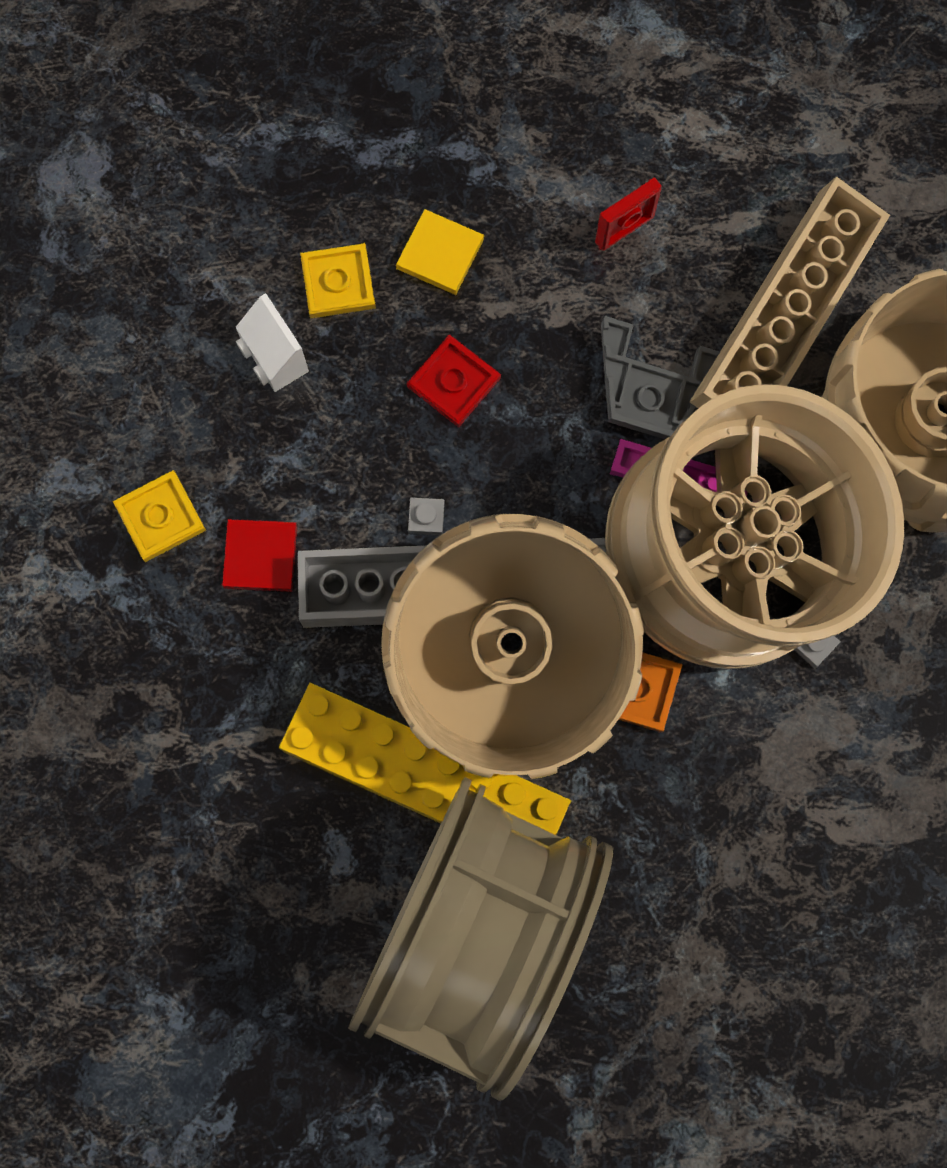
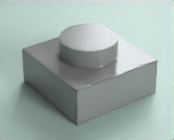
[408,498,445,536]
[794,636,841,668]

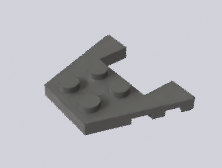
[601,316,720,439]

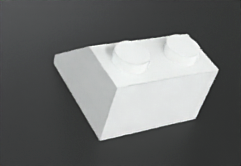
[236,293,309,392]

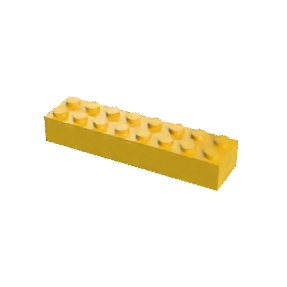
[279,683,571,835]

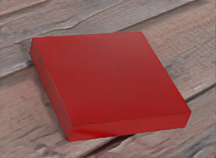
[595,177,662,251]
[407,334,501,427]
[222,519,297,592]

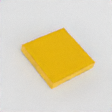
[396,209,484,295]
[300,243,376,318]
[113,470,206,562]

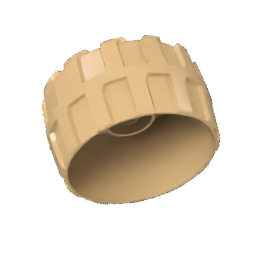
[822,269,947,533]
[382,514,644,779]

